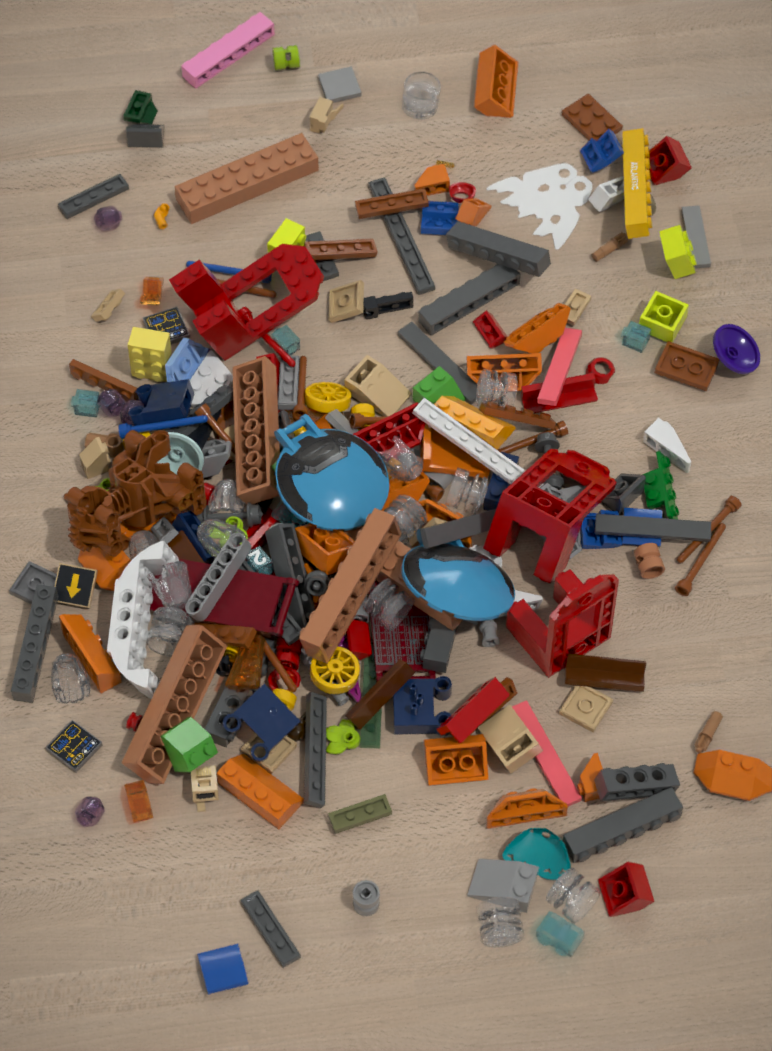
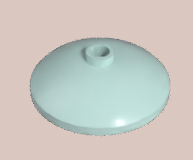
[157,432,204,474]

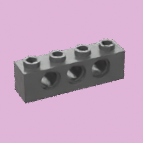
[594,763,680,801]

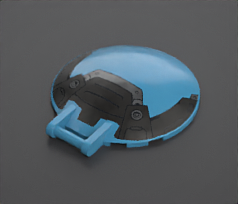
[274,414,389,531]
[401,529,515,621]

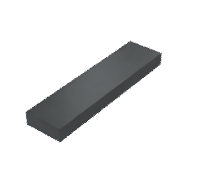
[58,173,129,219]
[240,890,301,968]

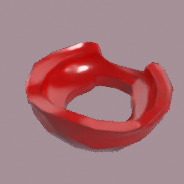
[449,182,476,203]
[586,357,615,384]
[268,669,301,691]

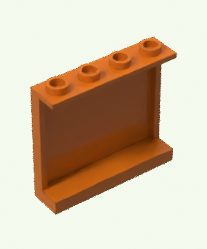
[420,424,491,478]

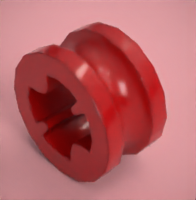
[126,712,143,732]

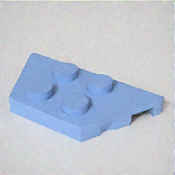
[165,338,211,382]

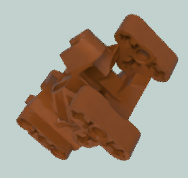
[66,430,206,557]

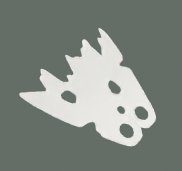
[487,163,592,250]

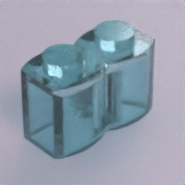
[536,911,585,957]

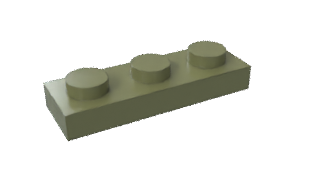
[328,794,392,834]

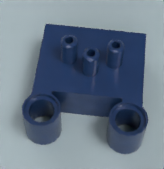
[129,379,194,426]
[393,676,452,736]
[223,684,301,762]

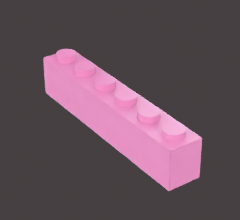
[181,12,275,89]

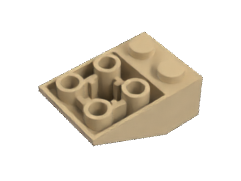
[344,355,412,417]
[477,704,543,774]

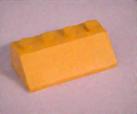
[434,396,516,450]

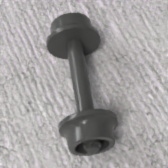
[535,432,564,490]
[196,502,263,531]
[304,561,330,596]

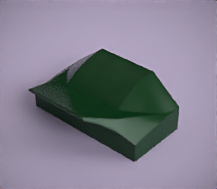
[123,90,158,124]

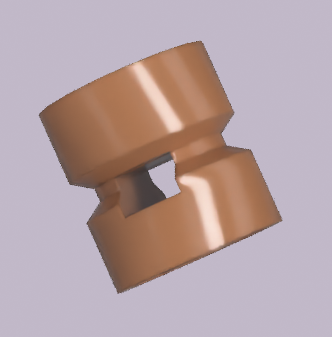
[634,543,665,579]

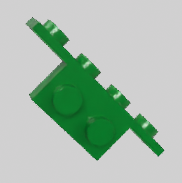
[642,451,679,519]

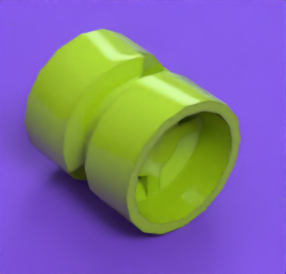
[273,45,300,70]

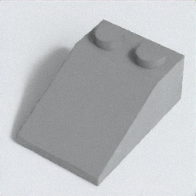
[467,859,539,913]

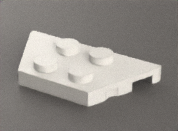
[190,350,233,408]

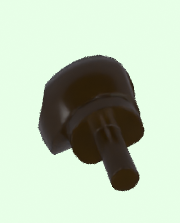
[287,711,306,742]

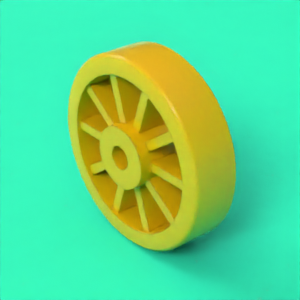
[305,382,352,413]
[310,646,360,694]

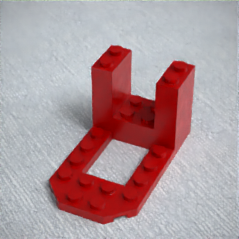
[169,243,324,361]
[483,449,617,583]
[506,569,619,678]

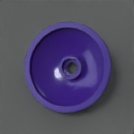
[713,324,760,374]

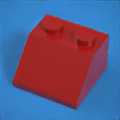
[647,136,692,185]
[598,862,655,917]

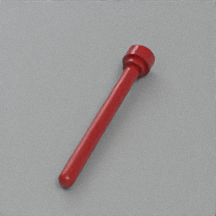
[238,307,296,367]

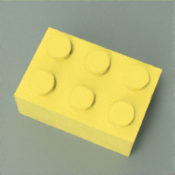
[128,327,172,382]

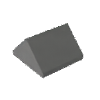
[126,124,165,148]
[601,473,646,515]

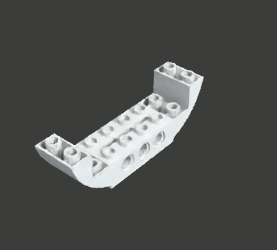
[107,541,179,699]

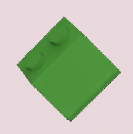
[413,366,465,404]
[161,717,218,772]

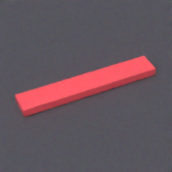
[538,328,582,406]
[512,700,582,807]

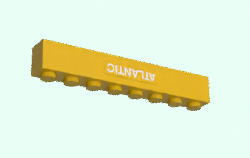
[622,128,653,239]

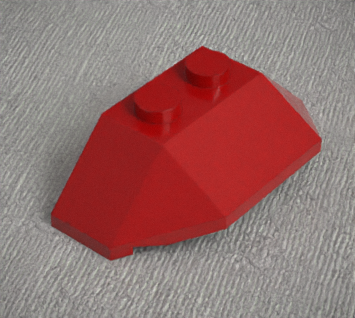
[353,402,426,460]

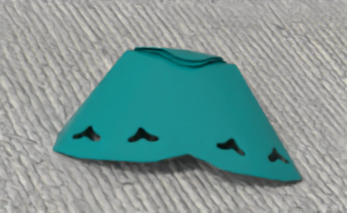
[502,828,571,880]

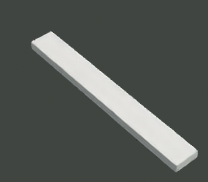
[412,398,544,488]

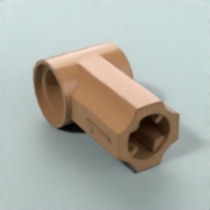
[85,432,124,458]

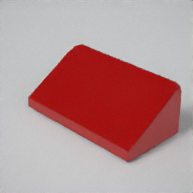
[472,310,508,349]
[346,620,372,660]

